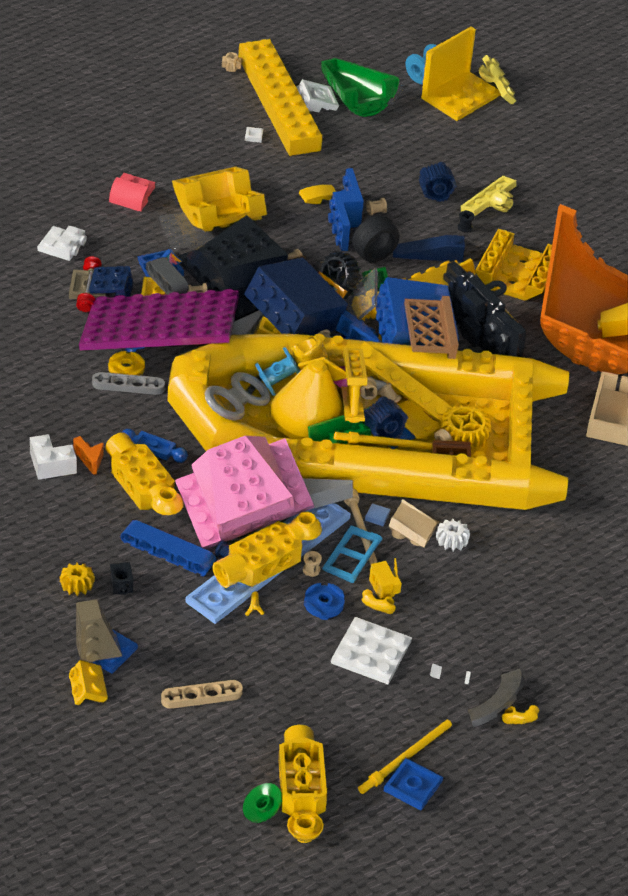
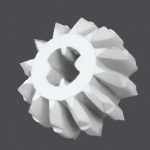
[436,519,470,551]

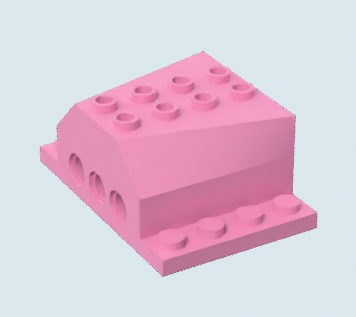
[175,436,314,549]

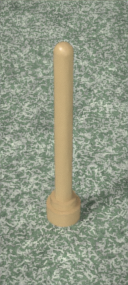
[344,489,377,564]

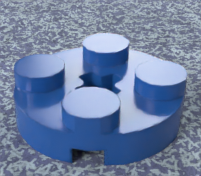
[304,583,345,620]

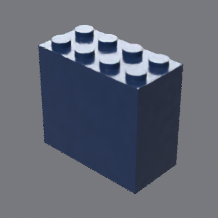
[244,257,349,336]

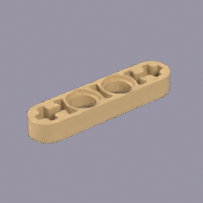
[161,680,243,708]

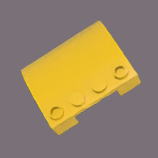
[172,167,267,232]

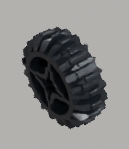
[318,251,361,299]

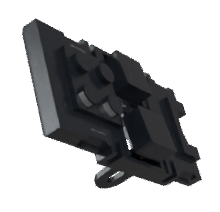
[443,261,527,358]

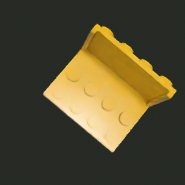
[421,27,501,121]

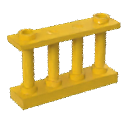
[341,348,368,423]

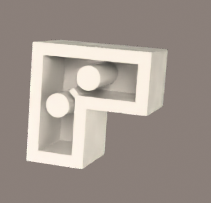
[30,434,77,480]

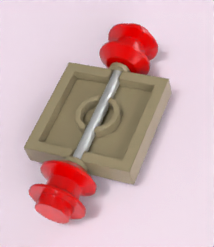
[69,256,106,312]

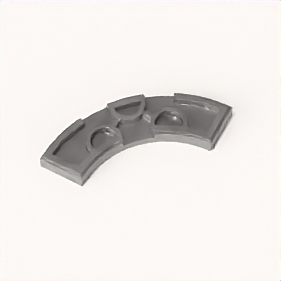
[468,668,523,727]

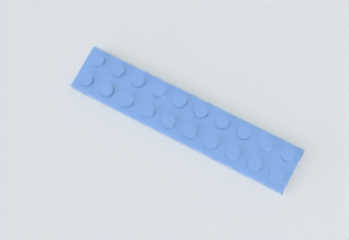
[186,503,351,624]

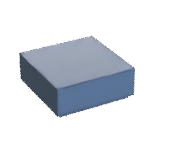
[365,503,390,526]

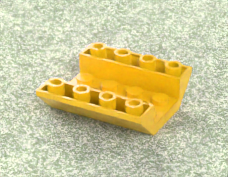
[475,229,552,301]

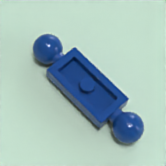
[122,429,188,463]

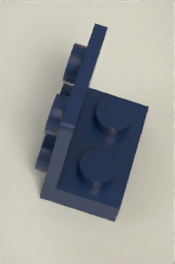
[89,266,134,298]

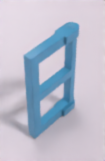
[322,525,383,583]

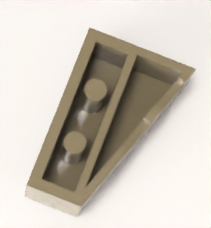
[76,599,122,662]

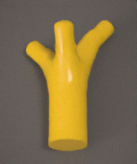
[245,591,264,616]

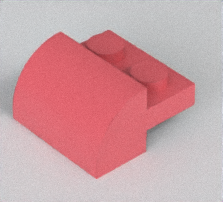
[109,173,155,212]

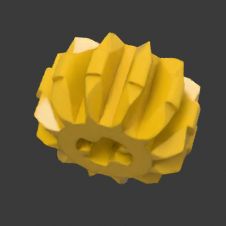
[60,562,95,597]

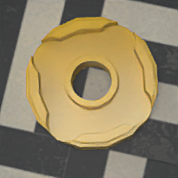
[108,351,145,376]

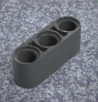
[146,257,188,295]

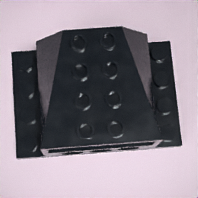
[178,215,288,321]

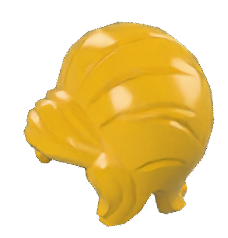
[291,335,329,371]

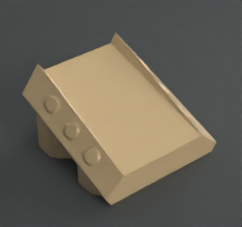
[389,499,439,548]

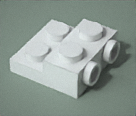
[296,79,339,113]
[37,226,87,261]

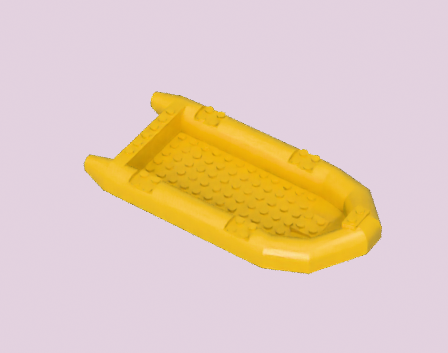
[168,334,569,510]

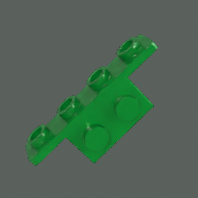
[308,406,372,444]

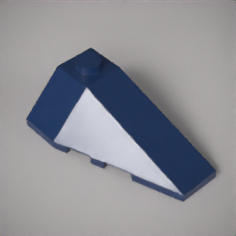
[393,235,465,262]

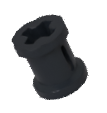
[458,210,474,233]

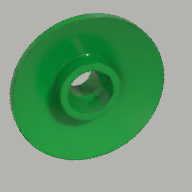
[243,783,282,823]

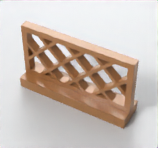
[404,296,459,359]

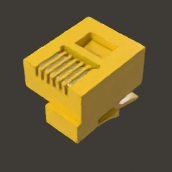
[369,558,402,600]

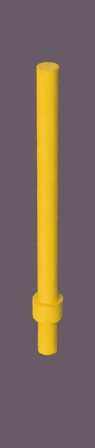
[334,432,432,450]
[358,719,452,794]

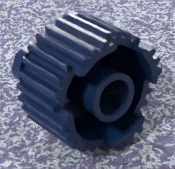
[419,162,457,202]
[364,397,408,439]

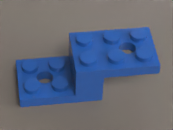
[328,168,364,251]

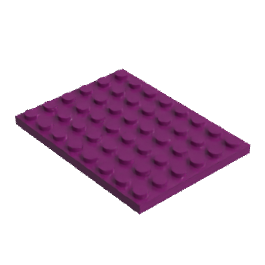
[79,289,239,351]

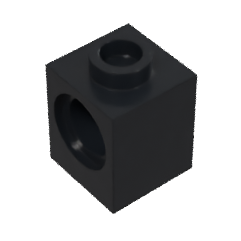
[110,562,133,595]

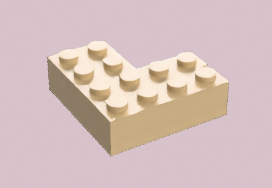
[586,371,628,446]

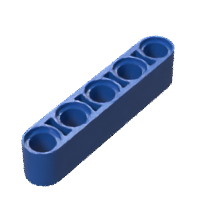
[121,520,216,576]

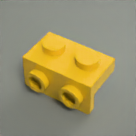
[69,660,108,705]

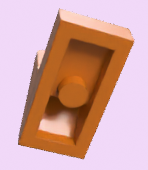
[73,436,104,475]

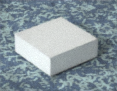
[245,127,263,143]

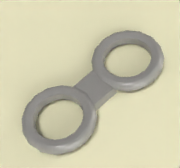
[205,372,270,421]

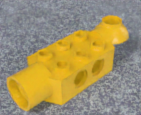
[105,433,184,515]
[213,512,322,588]
[278,725,327,843]

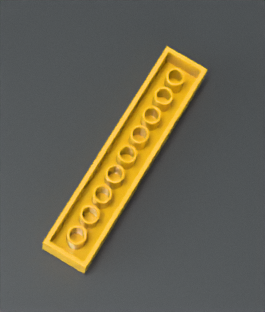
[239,39,322,156]

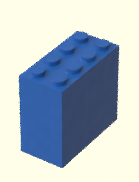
[373,277,459,347]

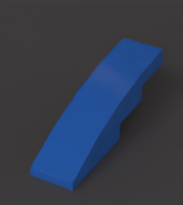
[336,310,380,342]

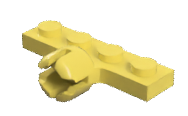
[479,55,516,104]
[461,176,516,217]

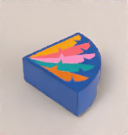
[161,249,182,267]

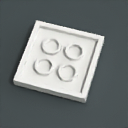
[331,617,412,684]

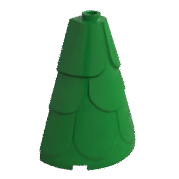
[321,58,399,117]

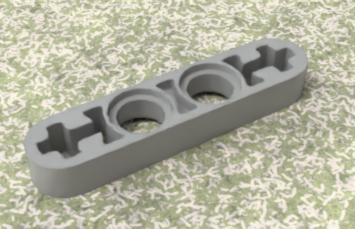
[92,372,165,395]

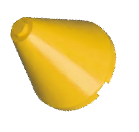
[270,360,344,440]

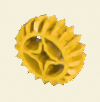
[440,404,491,448]

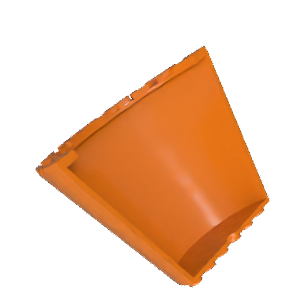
[540,204,628,374]

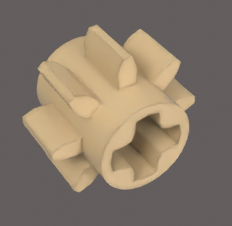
[222,52,241,72]

